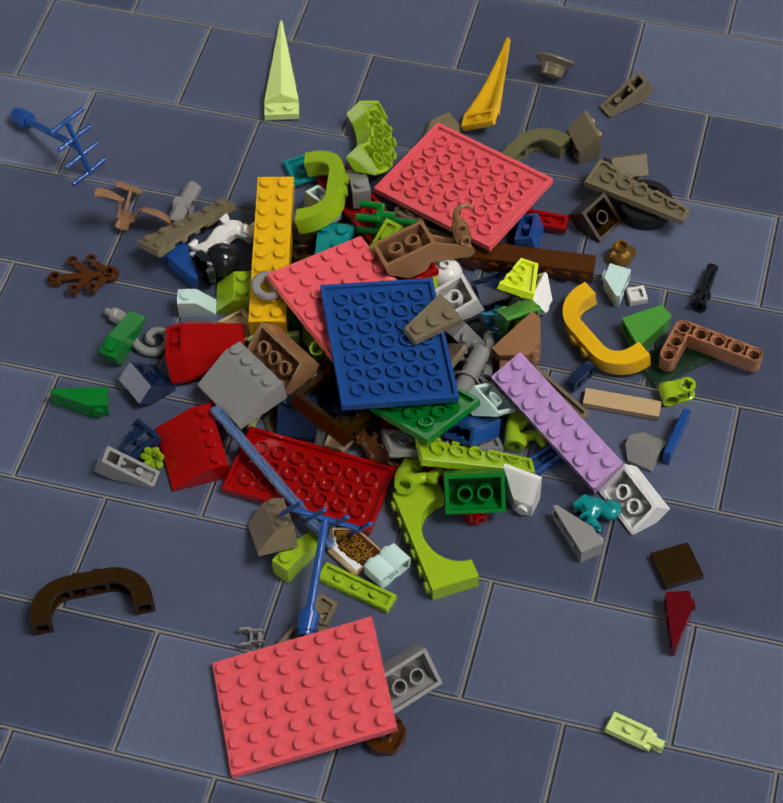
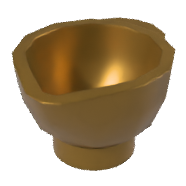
[605,240,637,267]

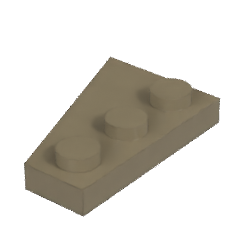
[403,293,462,346]

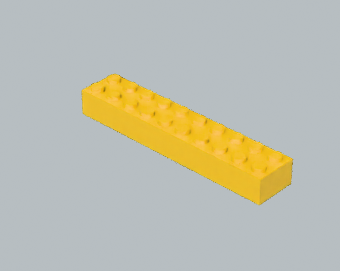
[248,177,295,335]

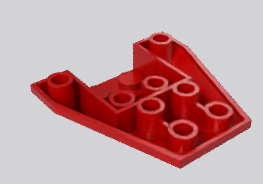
[165,320,245,385]

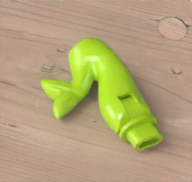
[504,410,546,452]
[394,457,444,494]

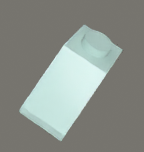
[601,263,631,308]
[177,289,216,318]

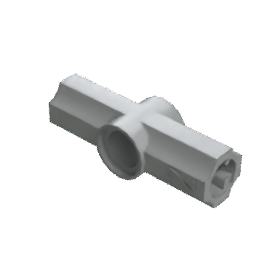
[166,181,201,226]

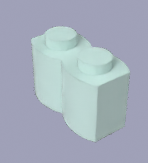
[365,543,411,588]

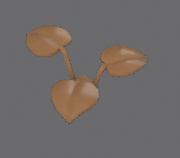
[94,181,171,231]

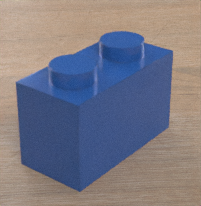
[514,213,544,248]

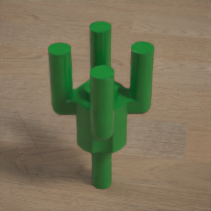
[356,200,417,235]

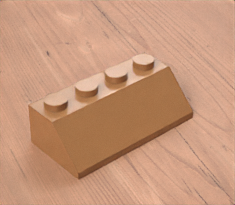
[247,322,319,395]

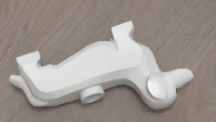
[188,213,255,257]

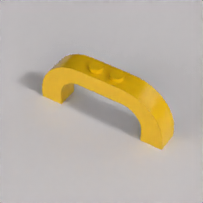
[563,282,651,375]

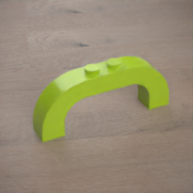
[295,151,350,234]

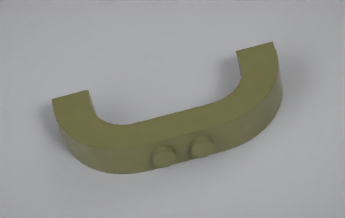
[501,128,571,162]

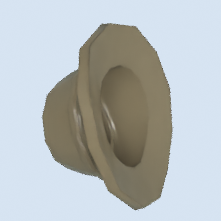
[535,52,575,80]

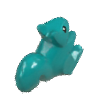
[572,494,621,532]

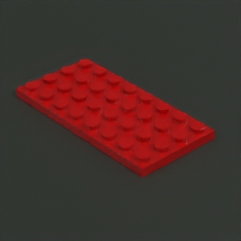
[222,426,397,535]

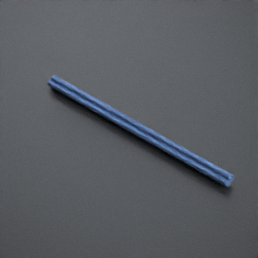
[210,405,336,549]

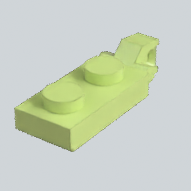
[605,712,665,754]

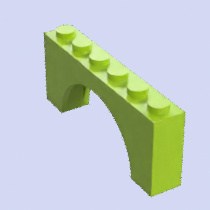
[390,482,479,600]

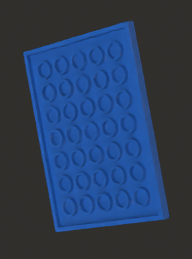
[320,278,459,411]

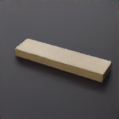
[582,388,662,420]

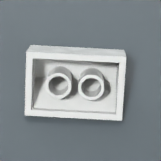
[599,464,670,535]

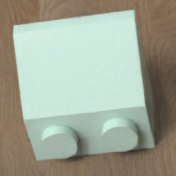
[468,382,517,417]

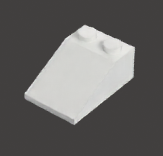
[435,273,484,320]

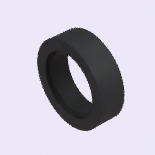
[618,179,673,231]

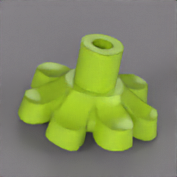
[140,447,164,470]

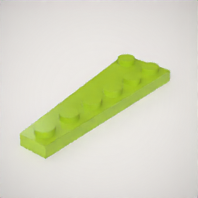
[415,438,535,474]

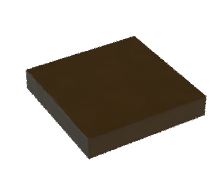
[650,542,704,590]

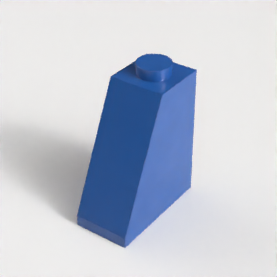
[441,414,501,447]

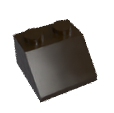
[569,192,623,243]

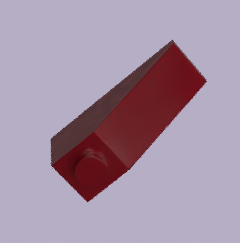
[664,591,695,656]

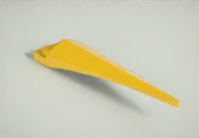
[461,37,510,131]

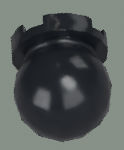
[194,242,240,286]

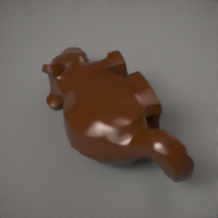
[356,430,401,469]

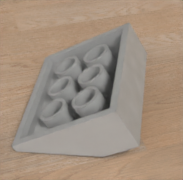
[197,341,288,429]

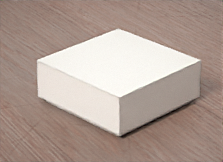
[625,285,648,306]

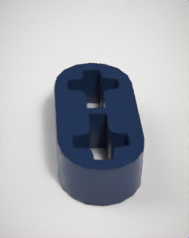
[567,360,597,391]

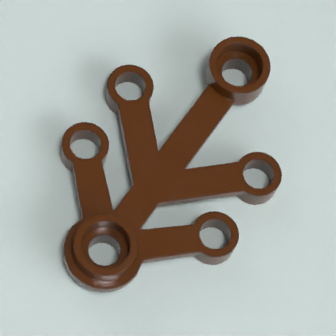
[48,254,119,296]

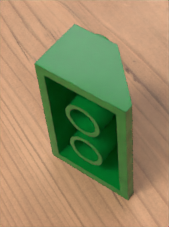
[443,468,506,515]

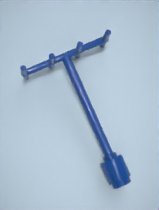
[10,107,106,186]
[279,500,373,637]

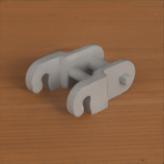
[238,627,265,650]

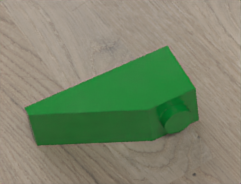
[99,311,147,367]
[50,387,110,418]

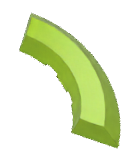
[346,100,397,175]

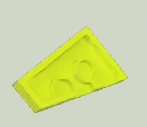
[497,258,538,300]

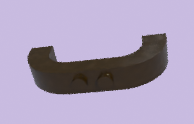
[30,567,156,636]

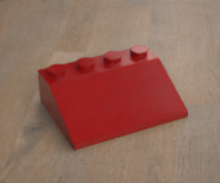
[155,403,229,492]

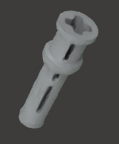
[480,332,495,382]

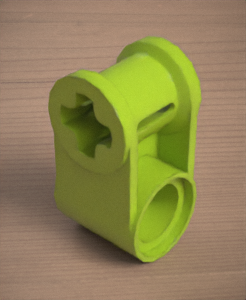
[657,377,696,407]

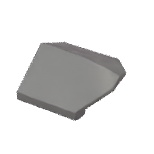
[625,432,668,473]

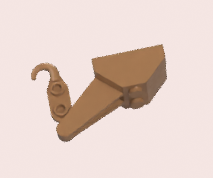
[372,203,475,279]

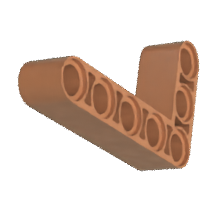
[658,320,763,372]

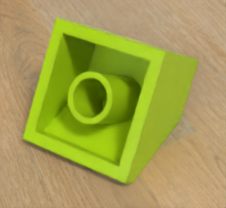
[216,271,251,315]

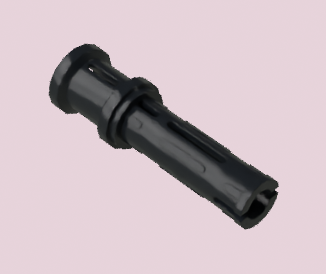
[690,263,718,313]

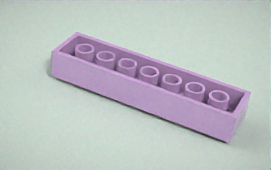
[491,352,623,494]

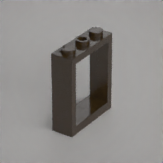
[291,364,379,447]

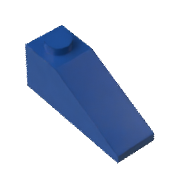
[162,241,199,290]

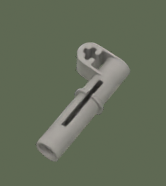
[456,344,491,392]

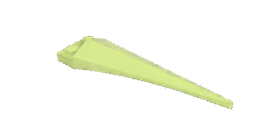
[264,20,299,120]

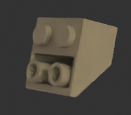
[566,111,602,165]

